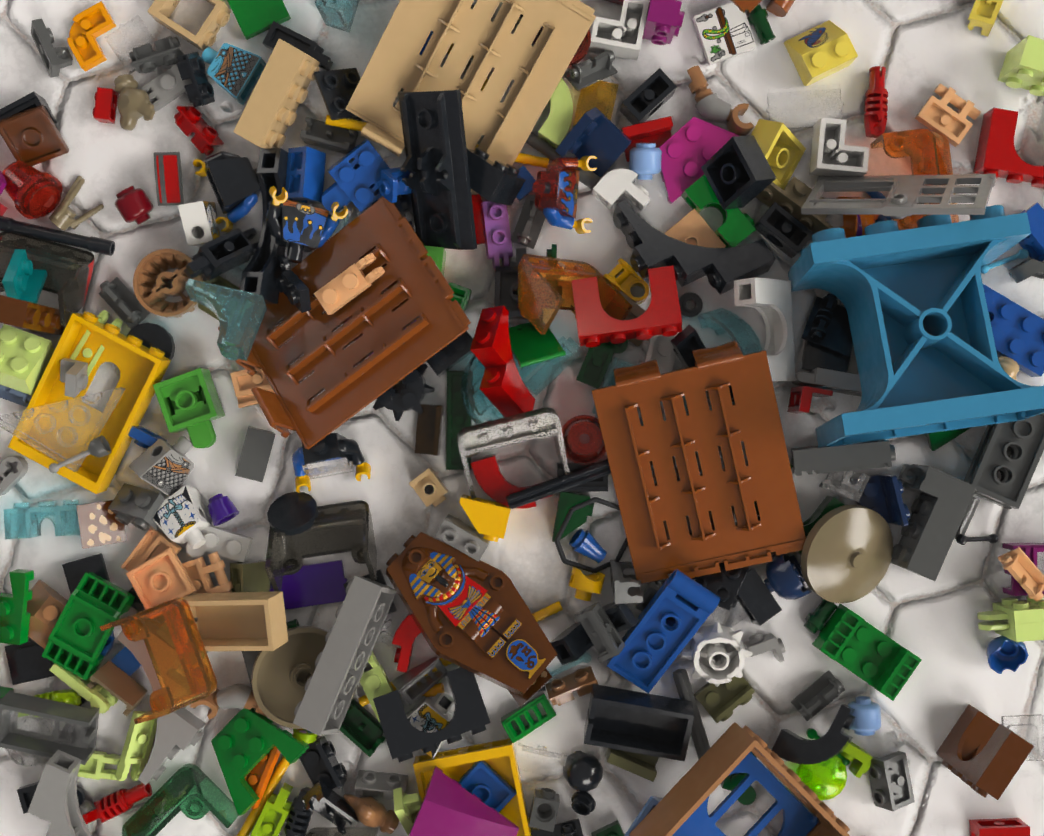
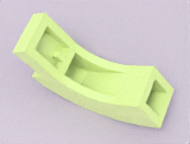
[538,78,573,149]

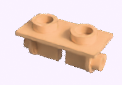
[998,547,1044,601]

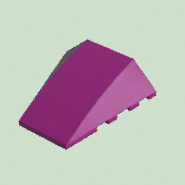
[408,766,519,836]

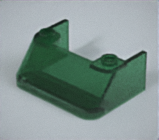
[122,764,239,836]

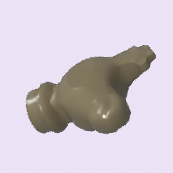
[114,74,155,131]

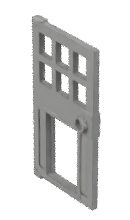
[801,173,996,219]

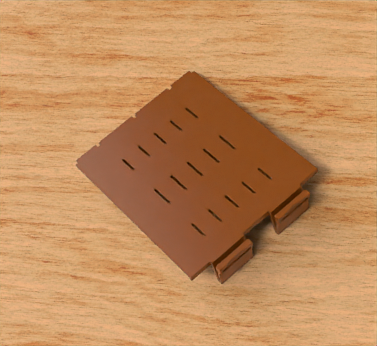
[218,197,471,450]
[592,341,806,584]

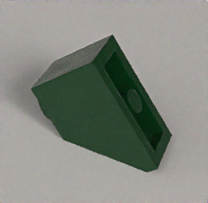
[552,492,594,542]

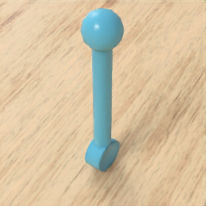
[981,249,1029,274]

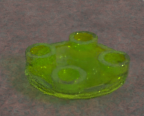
[796,756,847,800]

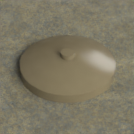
[801,504,893,604]
[251,626,328,729]

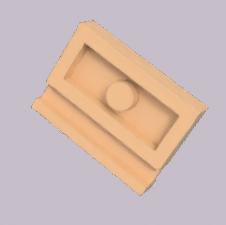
[230,367,275,408]
[121,529,182,572]

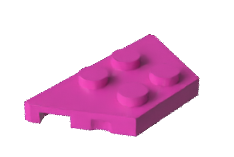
[659,117,739,204]

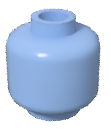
[629,143,662,180]
[847,696,881,736]

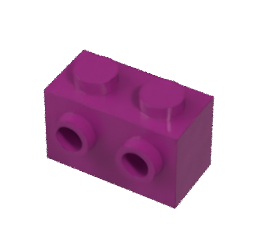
[642,0,685,45]

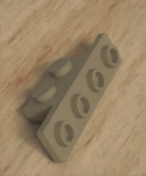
[755,177,835,239]

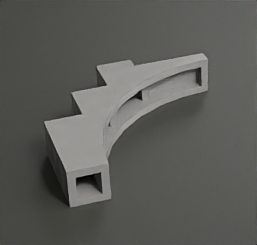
[117,614,206,785]
[28,750,92,836]

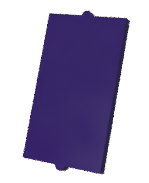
[269,560,347,610]

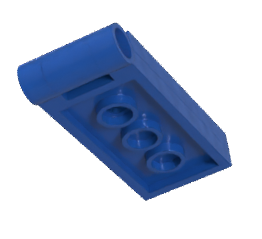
[983,284,1044,377]
[607,569,720,694]

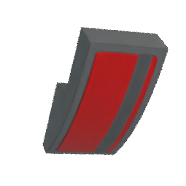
[154,152,184,206]

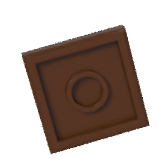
[0,105,69,170]

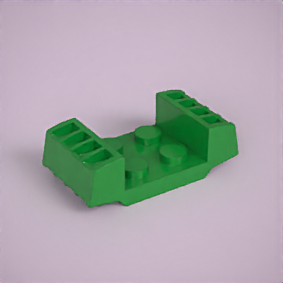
[42,572,136,681]
[812,604,922,701]

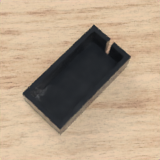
[584,684,695,762]

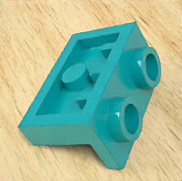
[2,249,47,304]

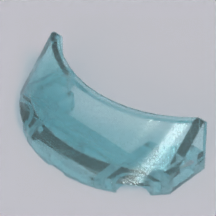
[698,308,762,405]

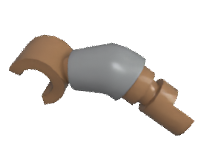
[687,65,755,136]
[190,684,267,720]

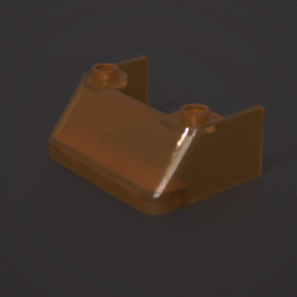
[518,254,633,335]
[100,597,217,724]

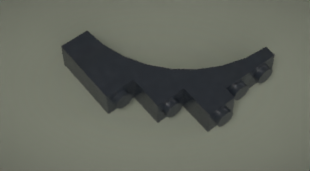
[613,200,776,295]

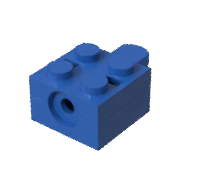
[321,139,390,212]

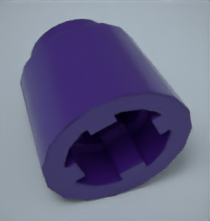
[207,494,239,526]

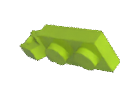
[250,783,293,836]

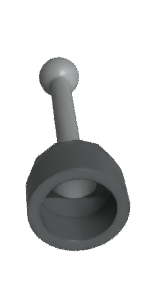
[49,435,111,473]

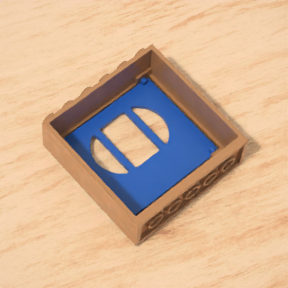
[629,722,850,836]

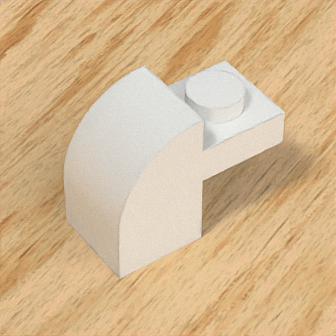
[592,169,651,211]

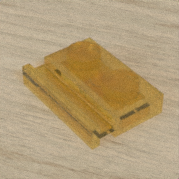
[572,81,619,128]

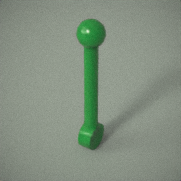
[806,728,850,766]

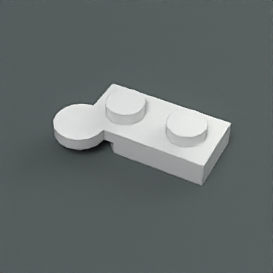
[186,525,253,563]

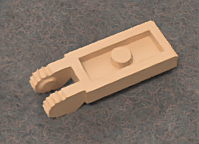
[314,253,385,315]

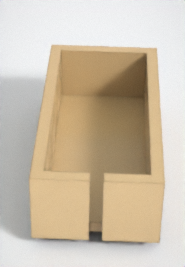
[233,38,320,149]
[176,591,288,652]

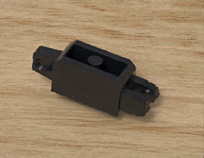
[184,228,259,281]

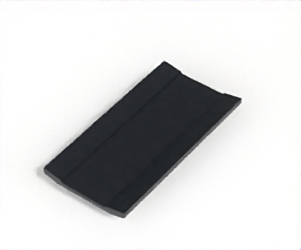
[398,89,477,250]

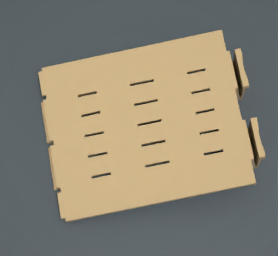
[345,0,596,193]

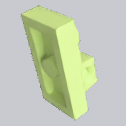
[393,787,423,835]

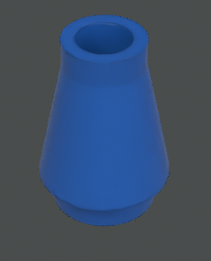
[569,529,607,563]

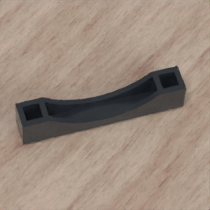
[239,148,293,304]

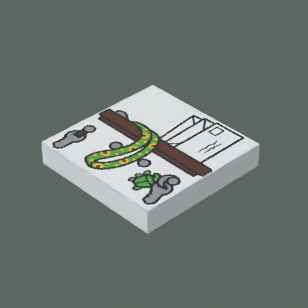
[692,2,756,66]

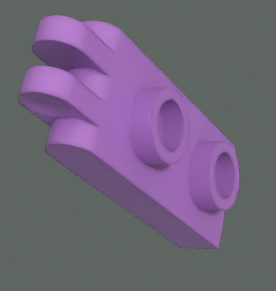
[480,201,513,269]

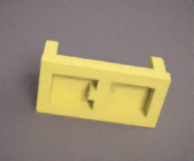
[968,0,1004,37]

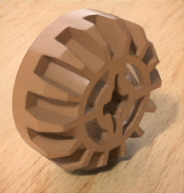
[133,249,204,318]

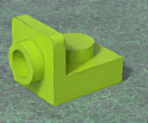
[840,742,873,778]

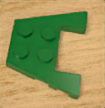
[0,569,34,645]
[211,708,310,816]

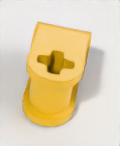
[603,258,649,304]

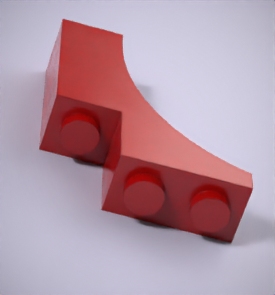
[470,305,536,422]

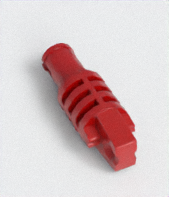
[864,66,888,138]
[82,783,152,824]

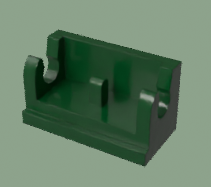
[340,698,386,757]

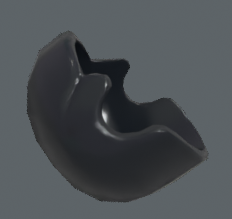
[563,751,603,792]

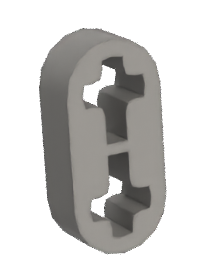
[0,456,28,496]

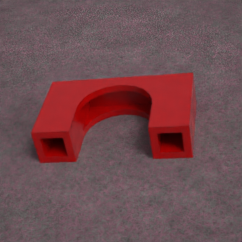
[973,108,1044,188]
[571,265,682,347]

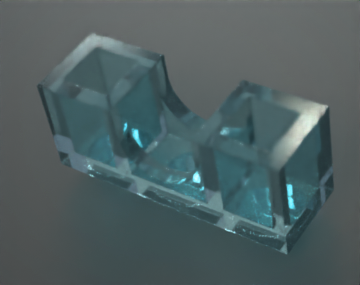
[3,499,88,539]

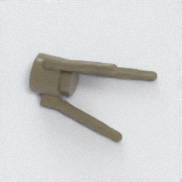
[49,176,104,231]

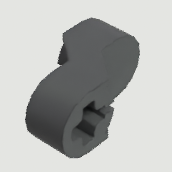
[1009,259,1044,283]

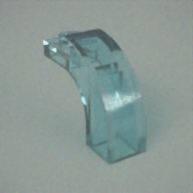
[461,355,513,434]

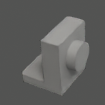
[60,358,88,398]
[743,633,786,662]

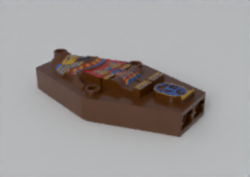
[386,532,557,696]

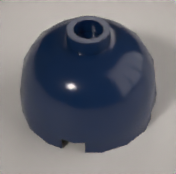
[764,553,812,600]

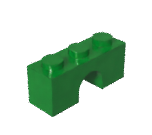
[681,174,756,248]

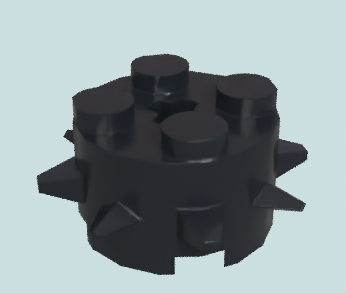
[373,363,435,421]

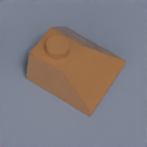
[27,580,68,649]

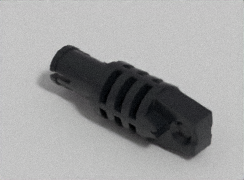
[284,787,313,836]

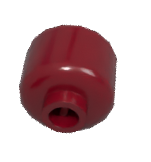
[115,186,153,225]

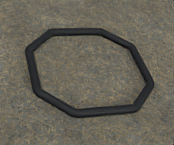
[555,497,628,573]

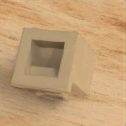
[409,468,448,508]

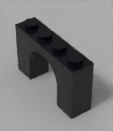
[373,667,491,763]

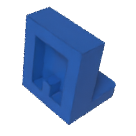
[378,167,412,203]
[128,426,167,449]

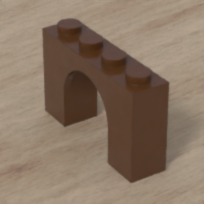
[0,295,72,336]
[936,704,1034,800]

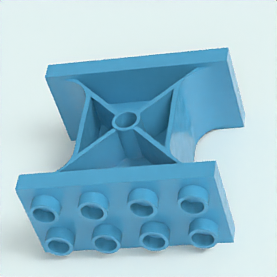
[788,205,1044,448]

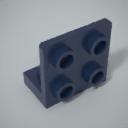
[555,107,631,177]
[851,473,910,527]

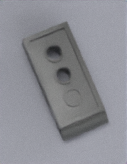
[964,413,1044,509]

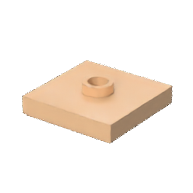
[664,208,726,248]
[126,547,197,617]

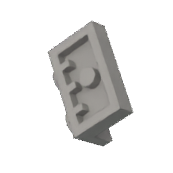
[435,514,490,562]

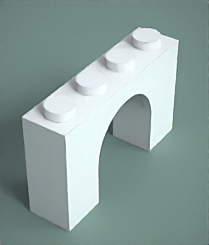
[734,277,795,382]

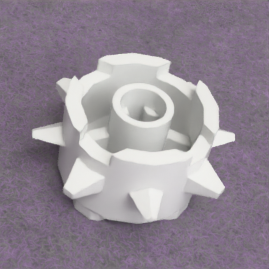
[682,622,753,687]

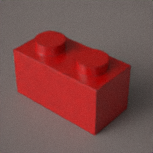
[93,87,118,124]

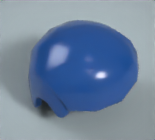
[986,636,1029,674]

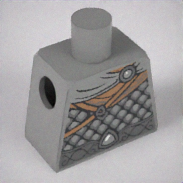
[129,435,194,497]

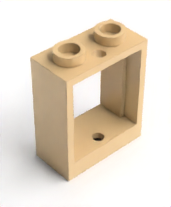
[147,0,231,51]

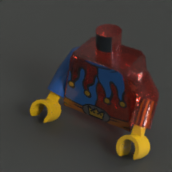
[532,156,597,234]

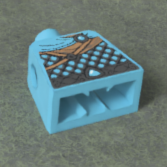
[201,43,266,105]

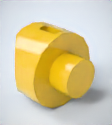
[569,567,606,601]

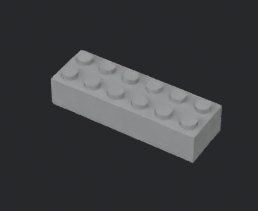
[293,575,397,736]

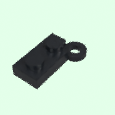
[276,255,311,313]

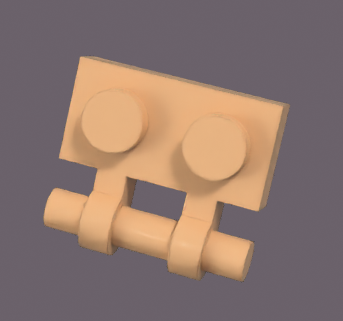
[915,83,981,147]
[182,551,233,594]

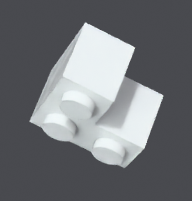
[589,0,649,60]
[809,117,870,176]

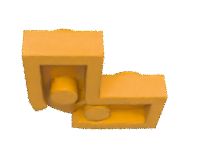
[67,1,116,72]

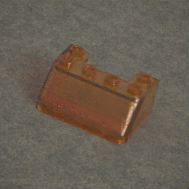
[870,129,959,230]

